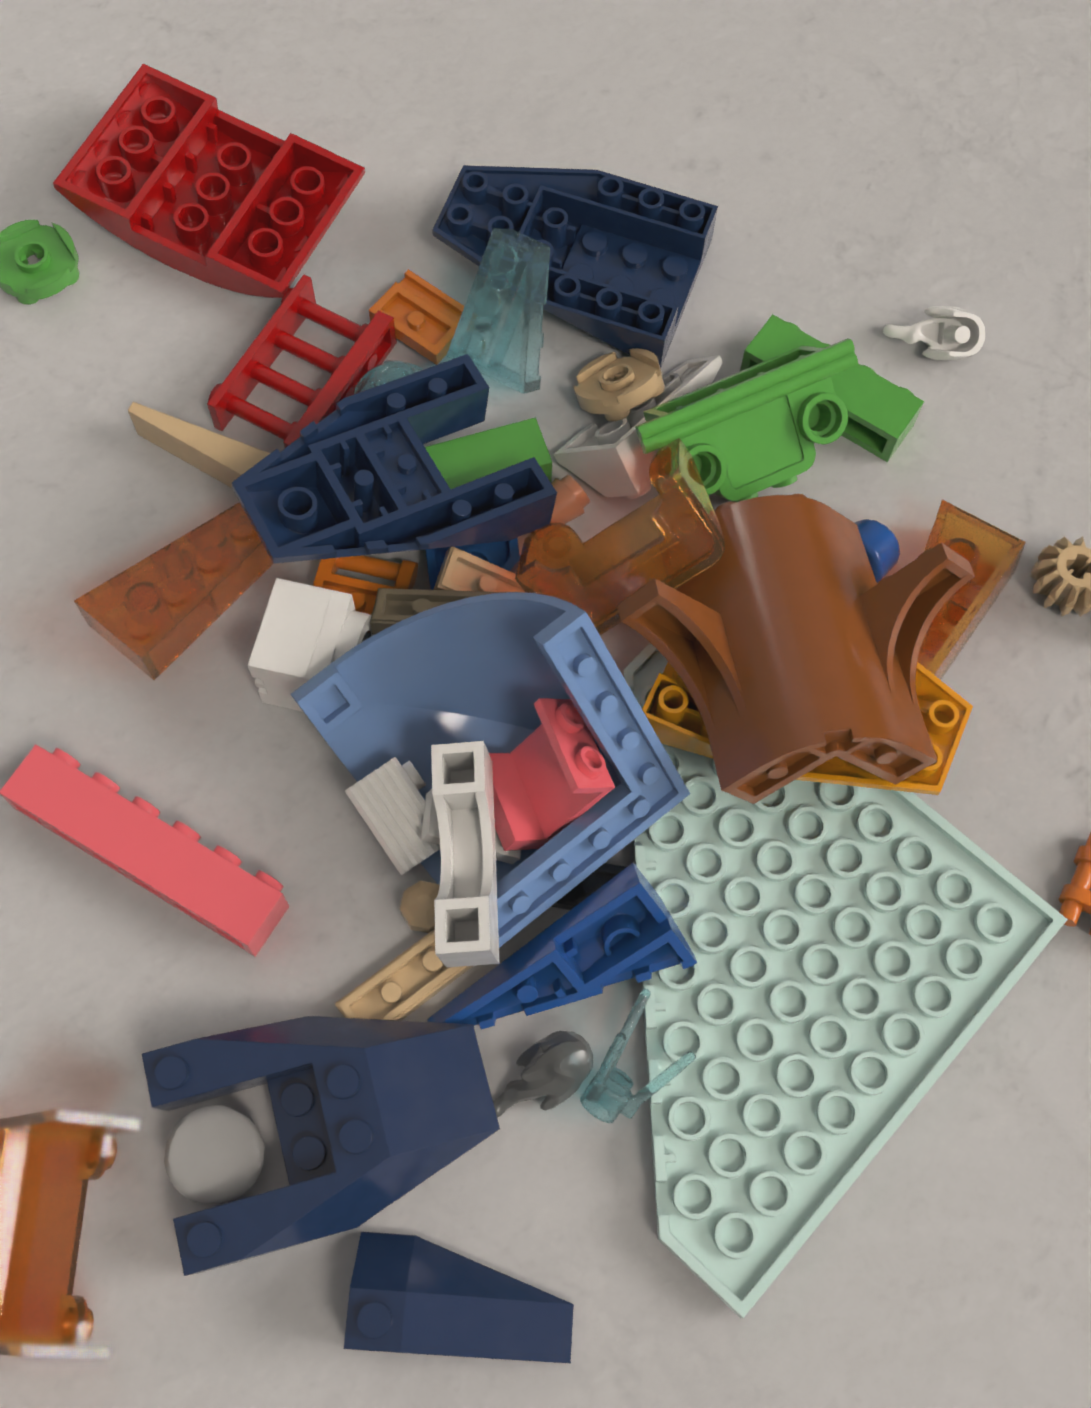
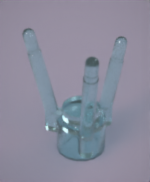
[580,989,696,1123]

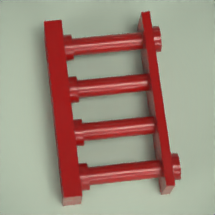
[207,274,397,448]

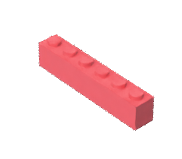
[0,744,289,957]

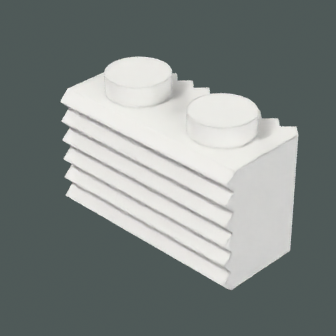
[345,757,440,875]

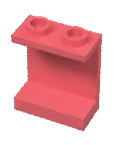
[489,698,615,851]

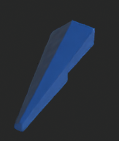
[427,862,697,1030]

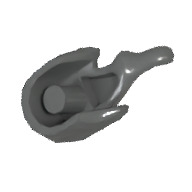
[493,1031,593,1118]

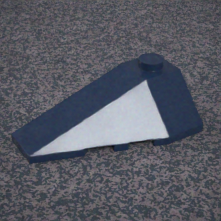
[343,1232,574,1364]

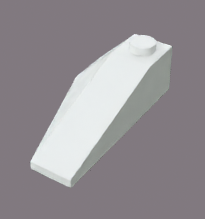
[554,355,723,499]

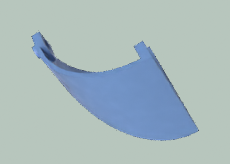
[290,592,690,948]

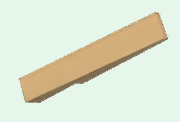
[128,402,270,488]

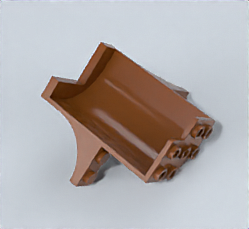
[617,494,975,804]

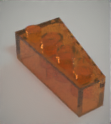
[917,499,1026,680]
[74,502,273,680]

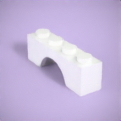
[431,741,499,967]

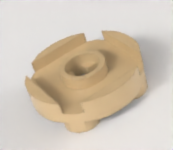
[574,348,665,421]

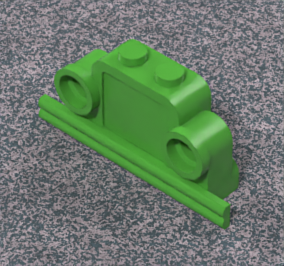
[635,338,858,502]

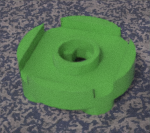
[0,220,80,305]

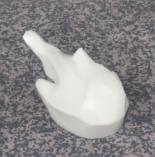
[883,306,985,360]

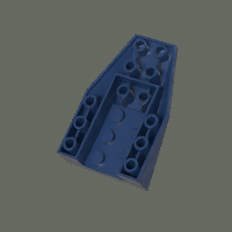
[432,165,718,368]

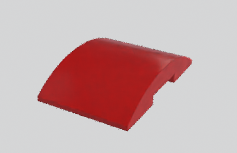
[53,63,365,298]

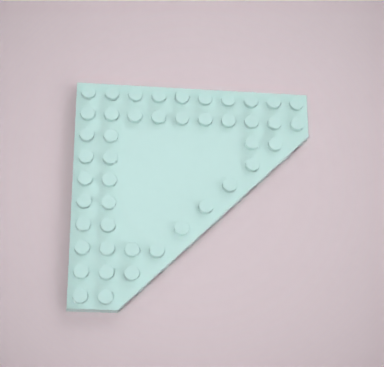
[623,643,1068,1318]

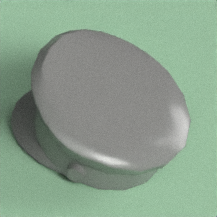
[164,1105,265,1204]

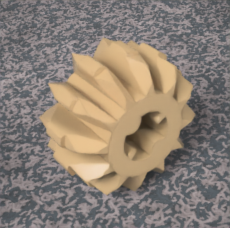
[1030,537,1091,617]

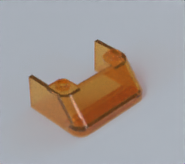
[0,1109,141,1359]

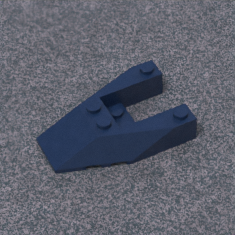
[232,354,557,564]
[142,1016,500,1276]

